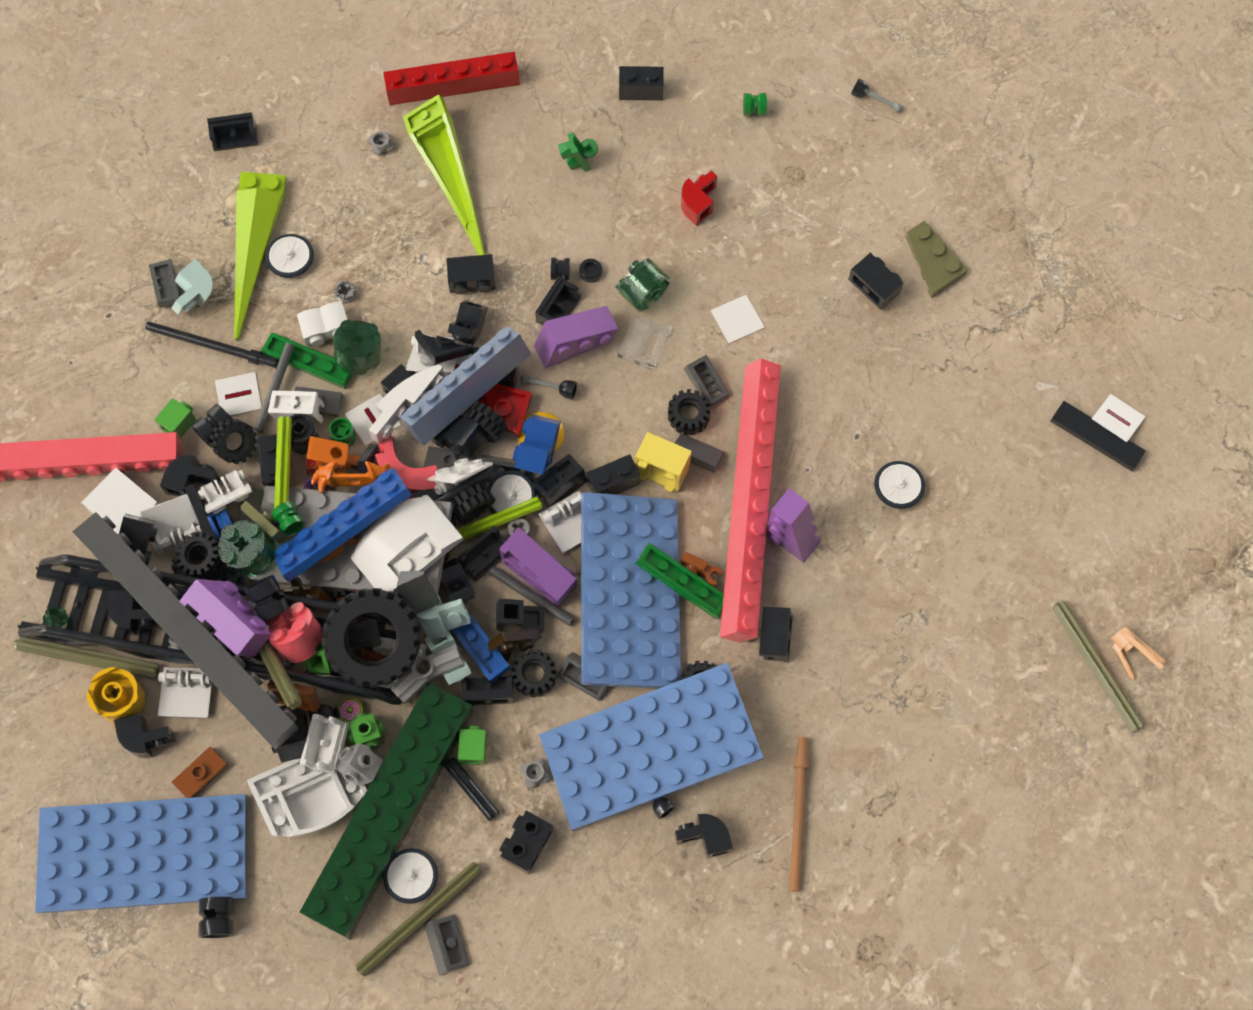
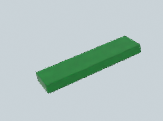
[261,332,356,389]
[635,543,724,619]

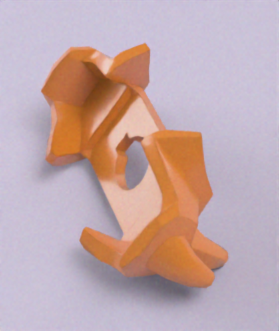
[311,461,392,494]

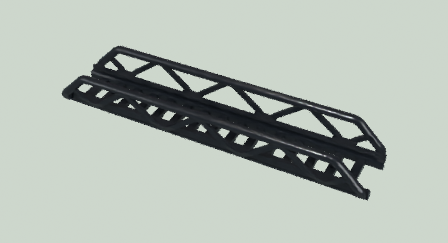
[17,554,403,705]

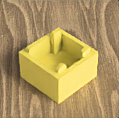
[635,432,692,493]

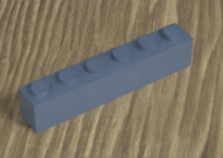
[400,326,531,445]

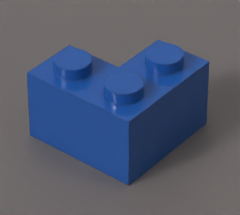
[513,414,561,475]

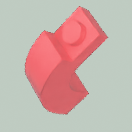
[375,433,438,495]

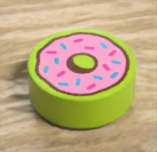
[338,698,364,723]

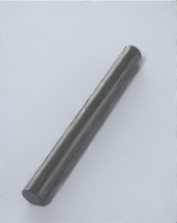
[254,343,294,433]
[489,566,574,626]

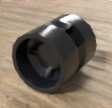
[191,403,233,448]
[290,414,319,455]
[244,575,290,621]
[198,897,233,939]

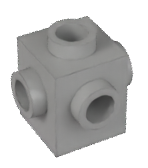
[336,743,383,786]

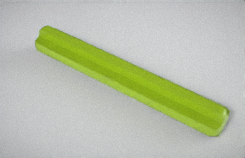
[274,416,292,509]
[456,497,542,542]

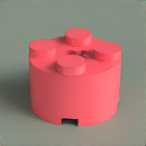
[266,602,323,663]

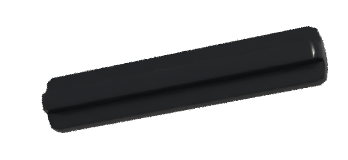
[444,757,499,821]

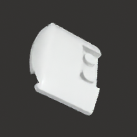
[351,495,464,594]
[247,743,367,837]

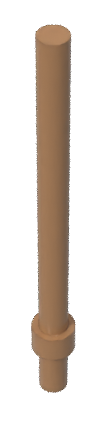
[789,737,810,892]

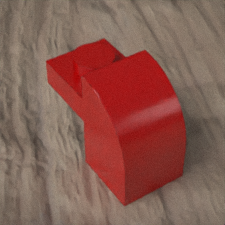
[681,170,718,226]

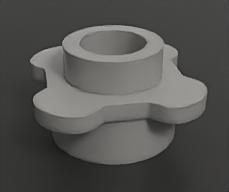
[368,131,394,155]
[520,759,549,788]

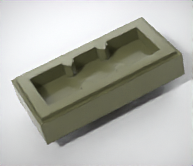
[240,501,287,543]

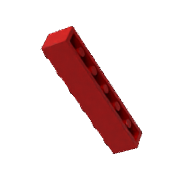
[383,51,520,105]

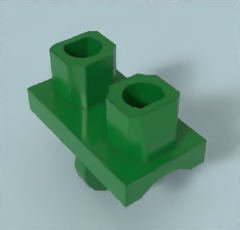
[558,132,599,171]

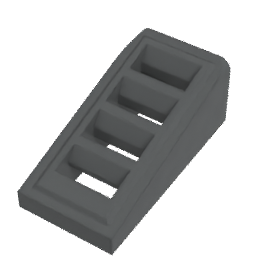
[684,355,730,407]

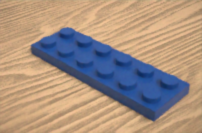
[273,467,412,583]

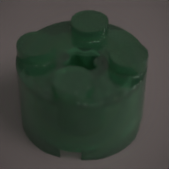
[615,258,670,312]
[333,320,381,375]
[218,520,276,576]

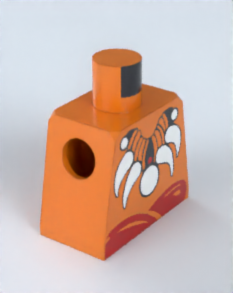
[306,436,361,476]

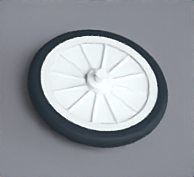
[265,234,314,278]
[874,461,925,509]
[488,471,536,518]
[383,848,438,904]

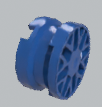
[207,508,240,546]

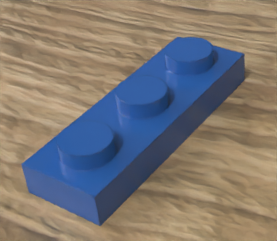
[451,610,511,683]

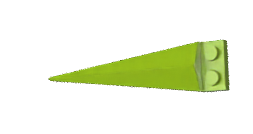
[403,94,486,255]
[234,172,287,341]

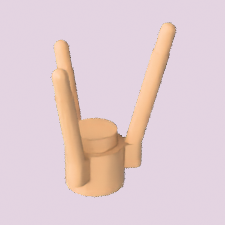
[1112,626,1166,680]

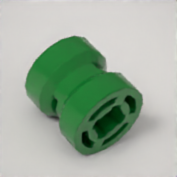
[743,93,767,116]
[329,418,356,447]
[272,501,305,536]

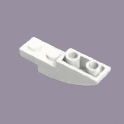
[369,365,445,444]

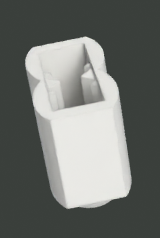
[297,301,351,346]

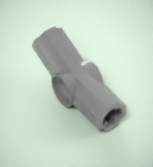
[390,644,465,704]

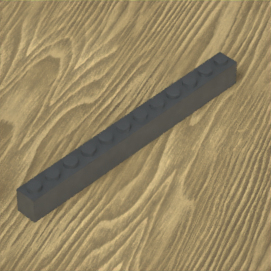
[72,512,299,750]

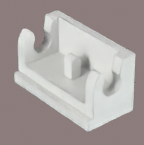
[268,391,324,424]
[300,714,349,774]

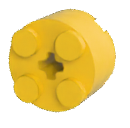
[87,667,146,724]

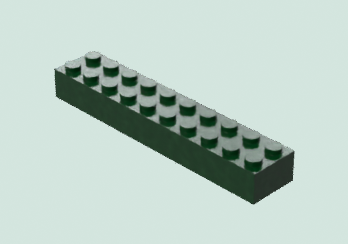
[299,683,474,940]

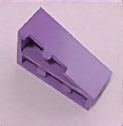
[534,306,618,369]
[766,488,821,563]
[499,527,577,608]
[179,579,272,657]

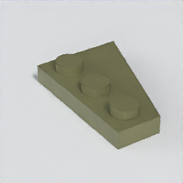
[905,220,968,298]

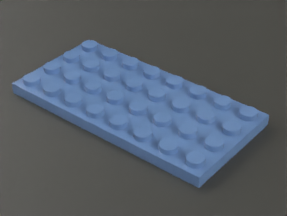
[581,492,681,689]
[539,662,764,831]
[35,794,247,913]

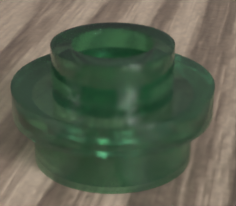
[42,607,69,628]

